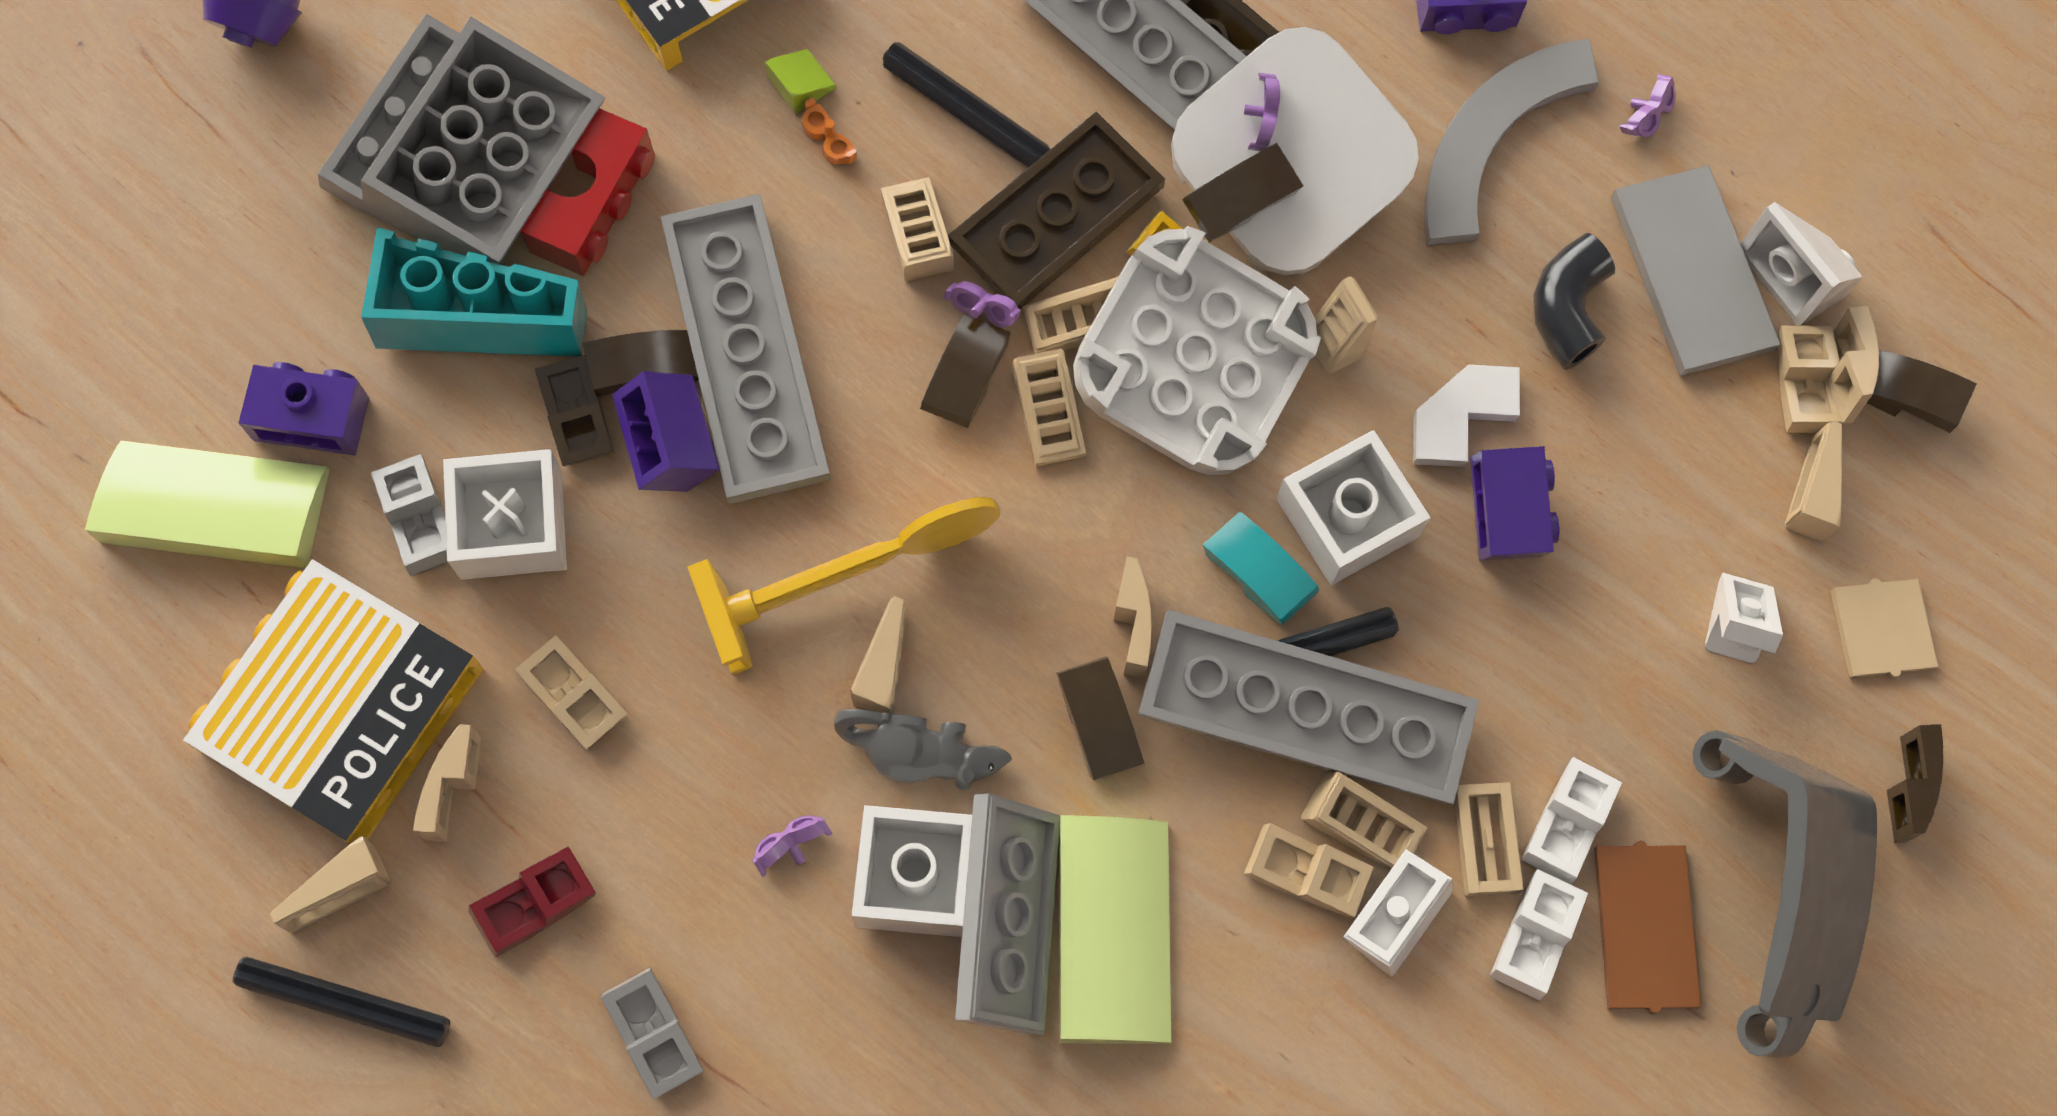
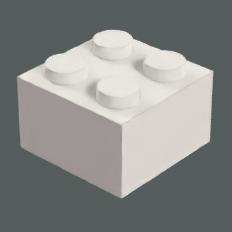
[1276,430,1431,586]
[852,805,972,937]

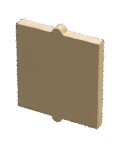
[1830,578,1938,679]

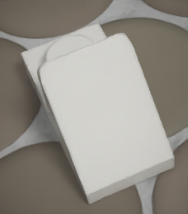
[1705,572,1783,663]

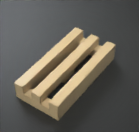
[1454,782,1523,896]

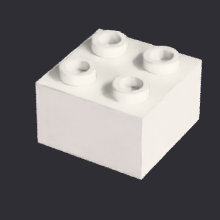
[443,449,567,580]

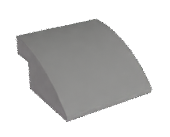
[318,14,605,264]

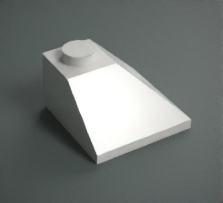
[1741,202,1863,326]

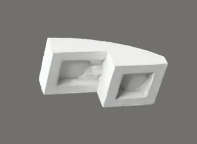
[1521,757,1622,885]
[1489,869,1588,1001]

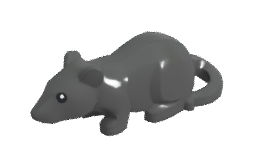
[834,709,1012,790]

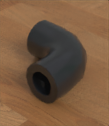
[1533,233,1615,370]

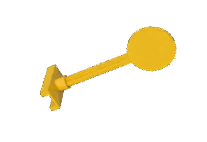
[687,497,1001,675]

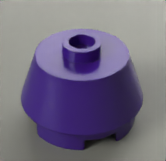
[203,0,302,48]

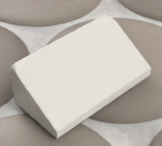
[1343,849,1453,977]

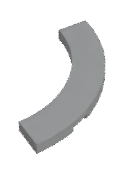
[1424,39,1599,246]

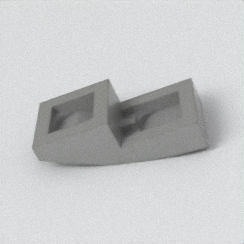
[371,454,447,576]
[600,967,704,1100]

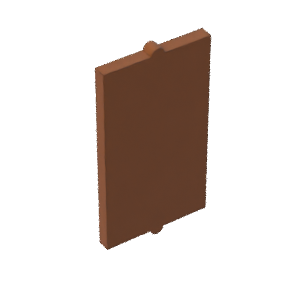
[1594,840,1701,1014]

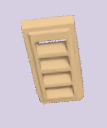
[880,177,954,282]
[1314,276,1378,373]
[1023,277,1118,354]
[1012,349,1086,467]
[1785,420,1842,541]
[850,596,906,714]
[1301,772,1428,870]
[269,836,391,933]

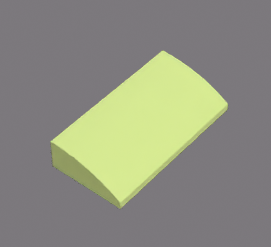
[85,441,329,568]
[1059,815,1171,1044]

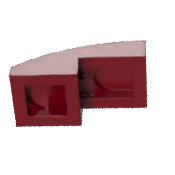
[468,846,596,958]

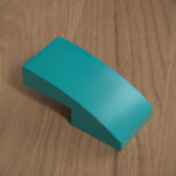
[1203,511,1319,625]

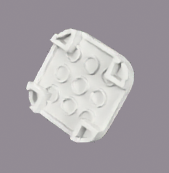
[1171,27,1419,275]
[1073,226,1321,475]

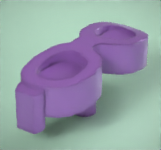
[1244,73,1280,151]
[1620,74,1676,137]
[944,281,1020,328]
[752,815,833,877]

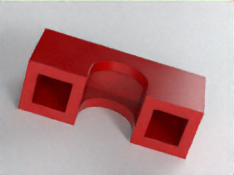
[521,108,655,276]

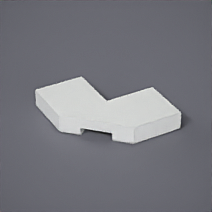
[1413,364,1520,467]

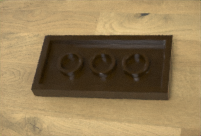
[948,111,1165,309]

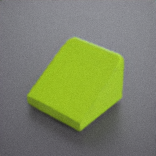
[765,49,836,114]

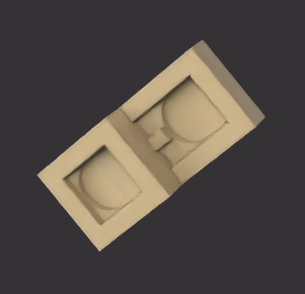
[1827,306,1879,423]
[1778,325,1843,433]
[1113,556,1152,680]
[514,635,627,750]
[413,724,481,842]
[1243,823,1374,918]

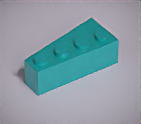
[361,227,588,357]

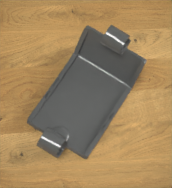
[1692,730,1877,1057]

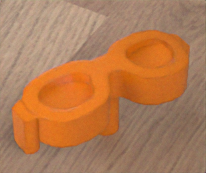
[802,97,857,165]

